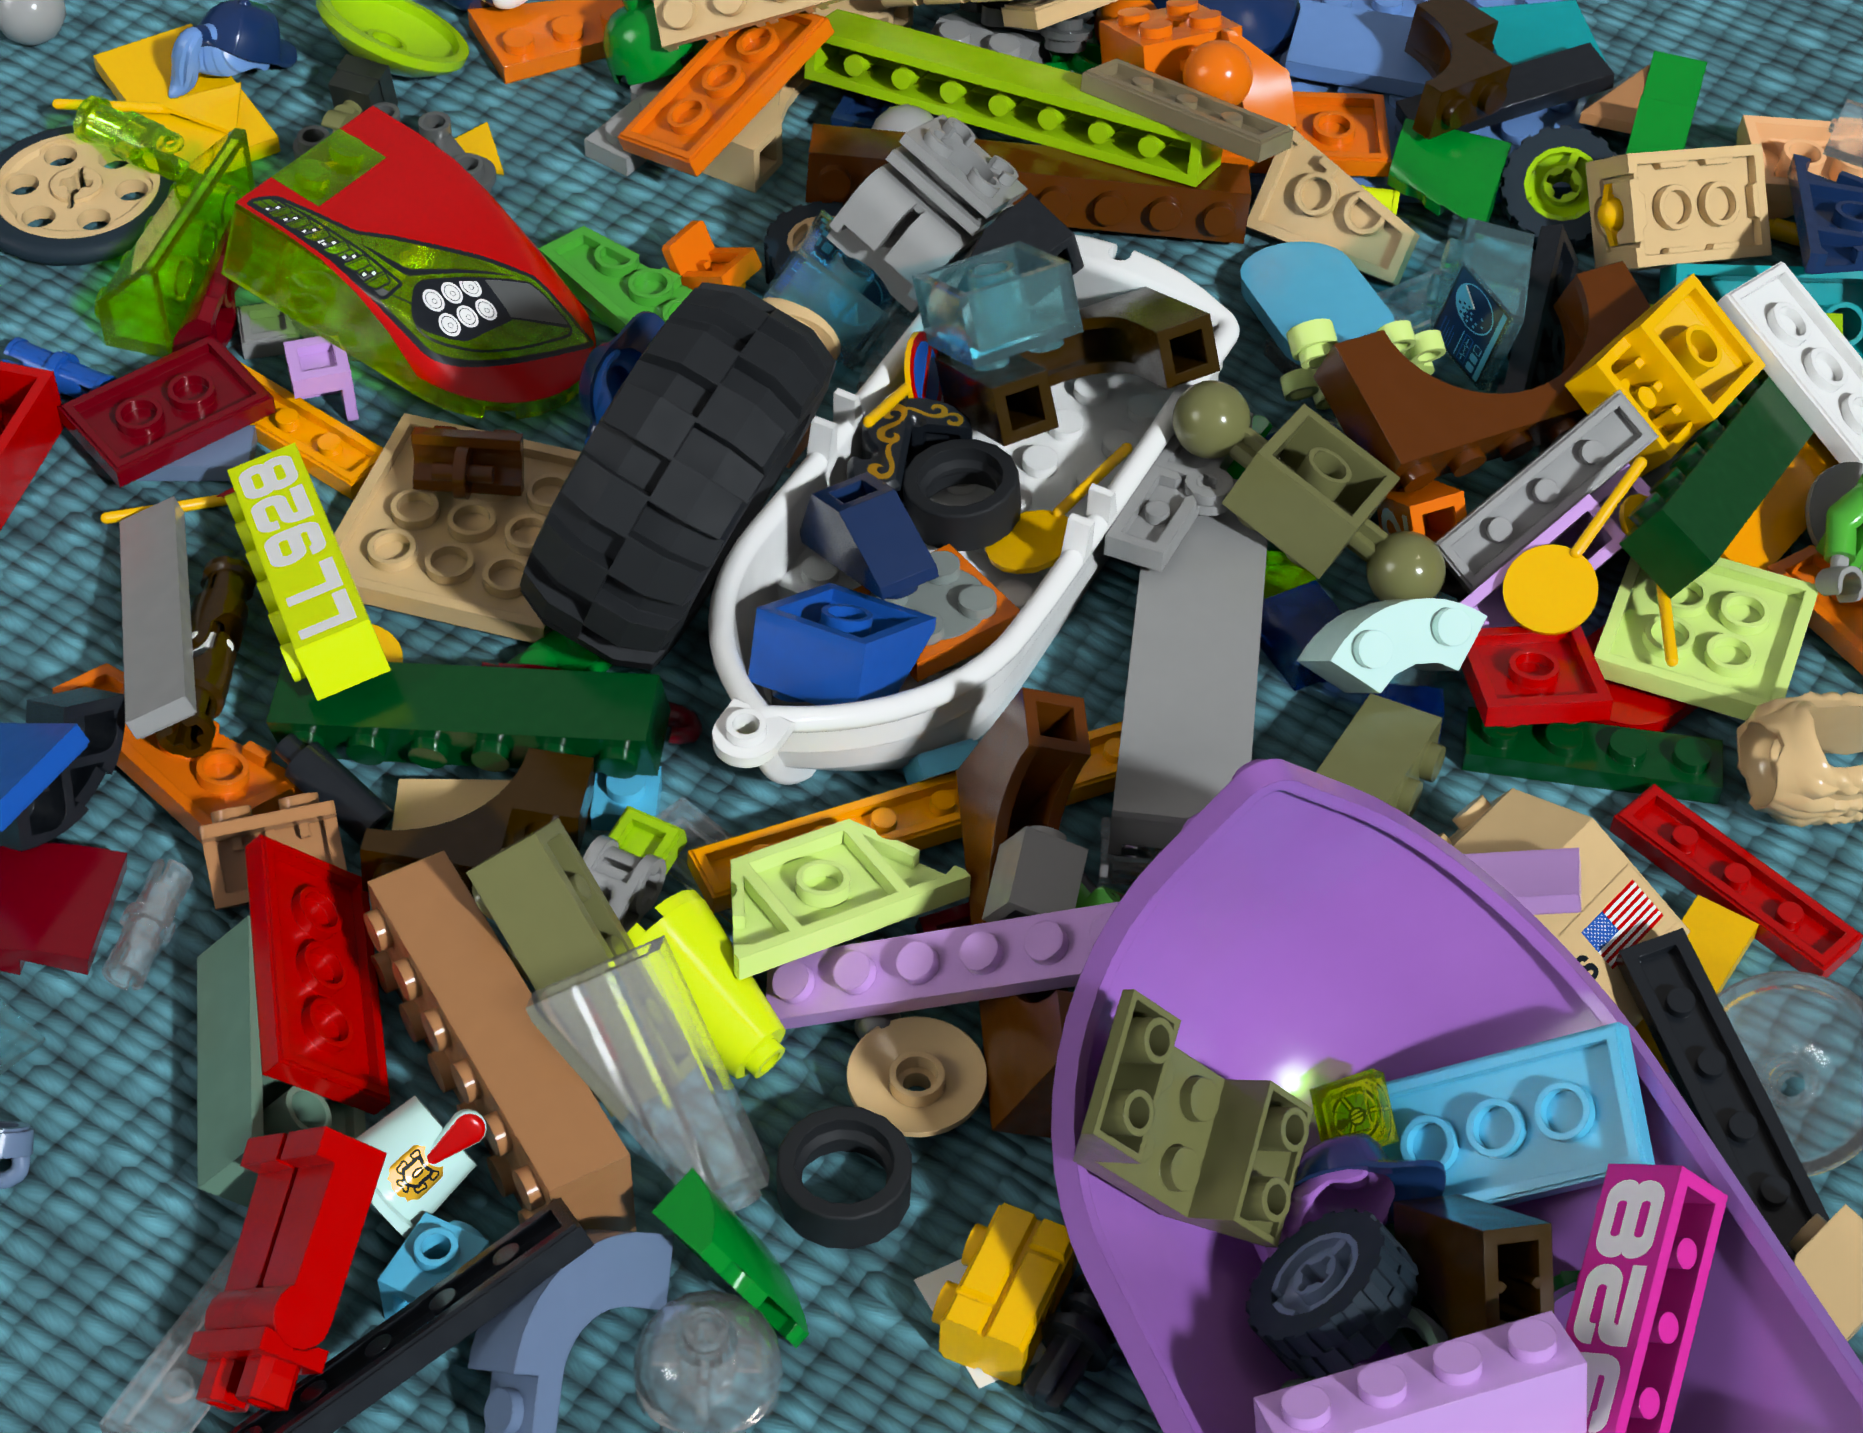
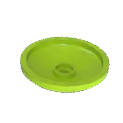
[316,0,469,78]

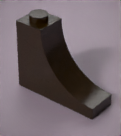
[1393,1194,1554,1340]

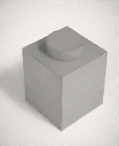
[982,826,1089,922]

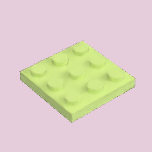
[1594,557,1818,721]

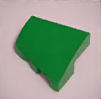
[1387,118,1512,239]
[652,1167,809,1348]

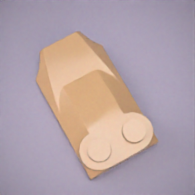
[1736,115,1863,220]

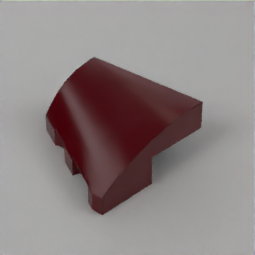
[172,207,257,353]

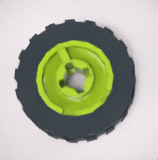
[1500,125,1617,250]

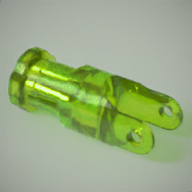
[73,95,193,181]

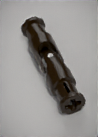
[156,556,257,758]

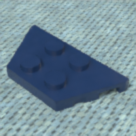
[1788,154,1863,274]

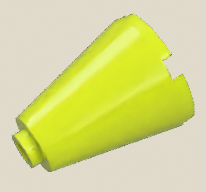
[627,889,786,1079]

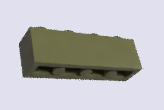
[1316,693,1446,817]
[466,818,701,1117]

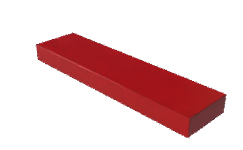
[1609,784,1863,986]

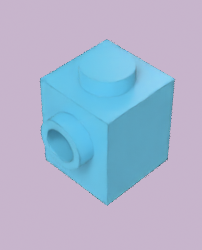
[377,1212,490,1320]

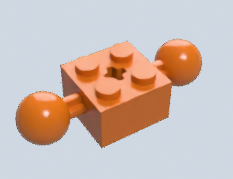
[1094,0,1253,106]

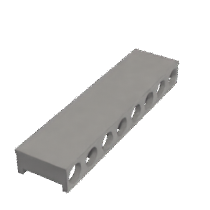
[1108,479,1268,856]

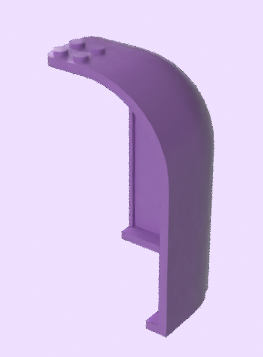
[1051,759,1863,1433]

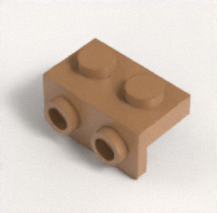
[198,792,347,911]

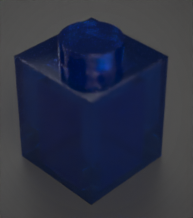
[1260,580,1342,691]

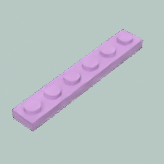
[766,901,1120,1029]

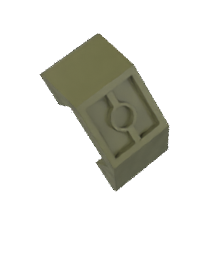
[1073,989,1314,1248]

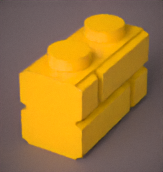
[932,1203,1077,1386]

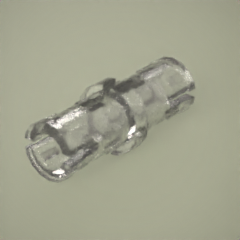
[102,859,193,991]

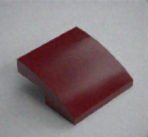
[0,843,127,975]

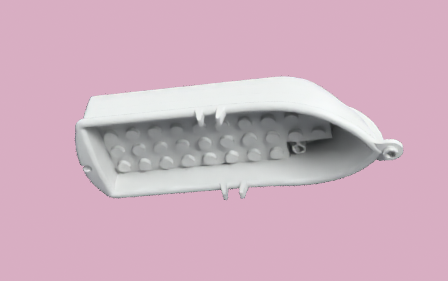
[708,234,1240,785]

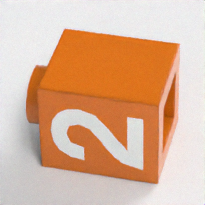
[1377,480,1467,542]

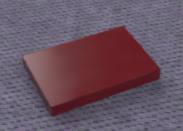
[57,334,276,488]

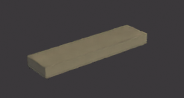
[1080,58,1294,163]

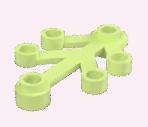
[1279,318,1446,410]

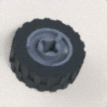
[1246,1208,1419,1379]

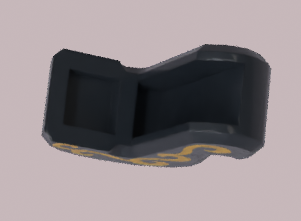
[846,398,973,505]

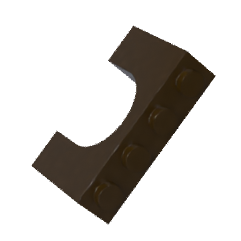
[934,287,1221,446]

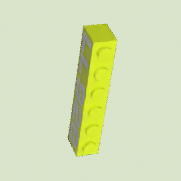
[224,442,391,701]

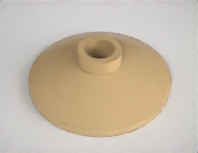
[847,1016,987,1137]

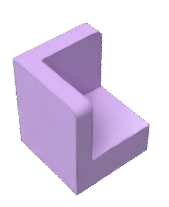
[283,332,359,422]

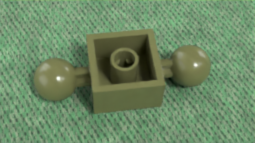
[1172,380,1446,601]

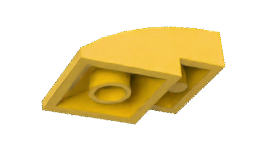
[1564,273,1766,477]

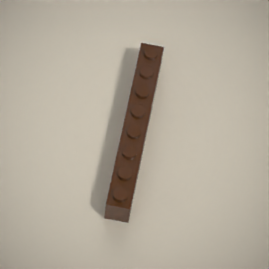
[805,123,1252,244]

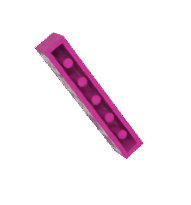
[1565,1164,1728,1433]

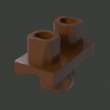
[411,425,524,500]

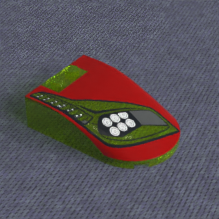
[221,105,596,419]

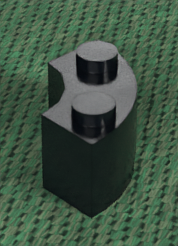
[0,687,125,852]

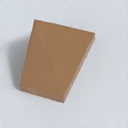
[1579,64,1650,134]

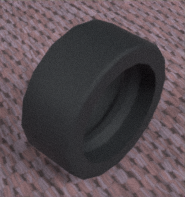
[902,439,1021,551]
[776,1106,912,1249]

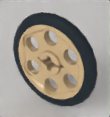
[0,124,184,266]

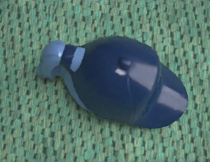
[168,0,297,98]

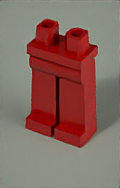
[187,1126,387,1413]

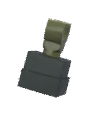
[321,54,398,144]

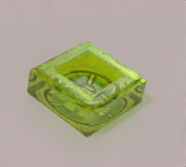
[1309,1068,1399,1147]

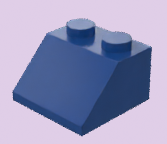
[748,583,936,705]

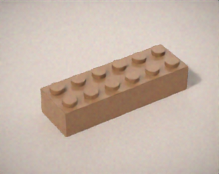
[363,850,636,1232]

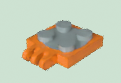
[853,544,1020,682]

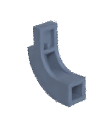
[468,1229,674,1433]

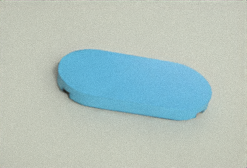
[1240,242,1395,365]

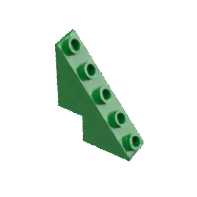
[1626,51,1707,154]

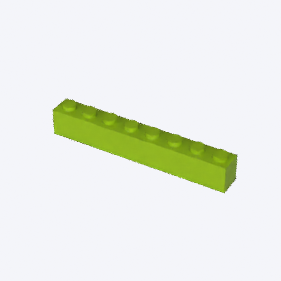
[804,9,1223,187]

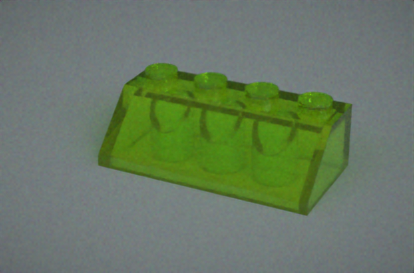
[95,128,260,357]

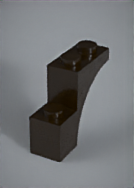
[1404,0,1512,140]
[360,748,594,898]

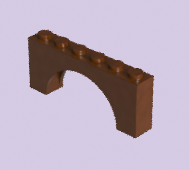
[1313,261,1651,492]
[956,687,1091,1138]

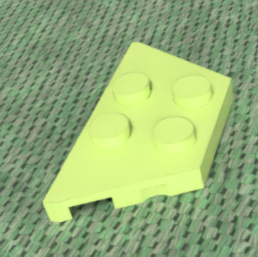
[730,819,971,980]

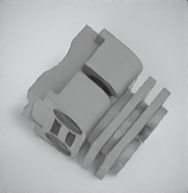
[826,114,1028,313]

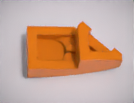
[1221,28,1297,127]

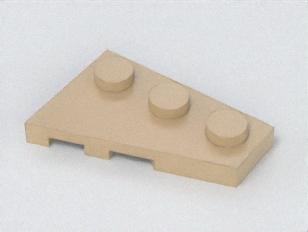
[1246,124,1419,287]

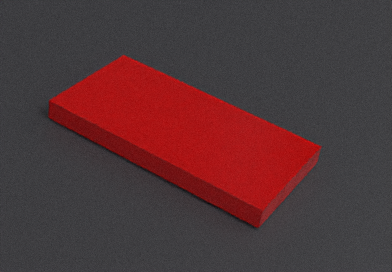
[245,834,390,1115]

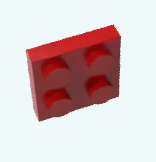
[1461,625,1614,727]

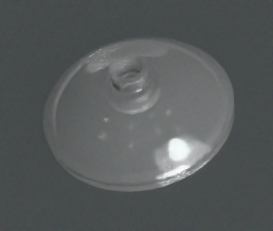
[1717,971,1863,1177]

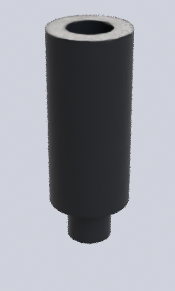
[275,733,394,846]

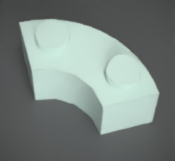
[1297,598,1488,694]

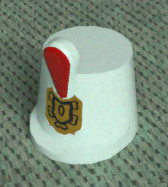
[355,1095,487,1239]

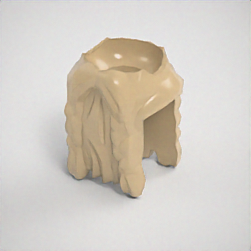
[1737,691,1863,828]

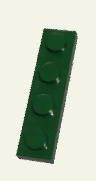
[1462,707,1723,804]

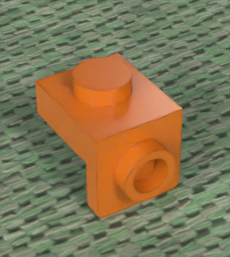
[662,220,763,290]

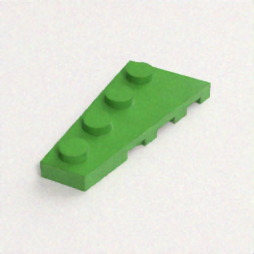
[538,226,693,334]

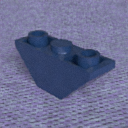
[799,472,939,600]

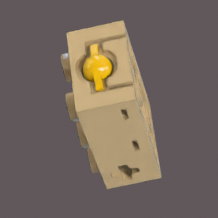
[1585,143,1772,272]

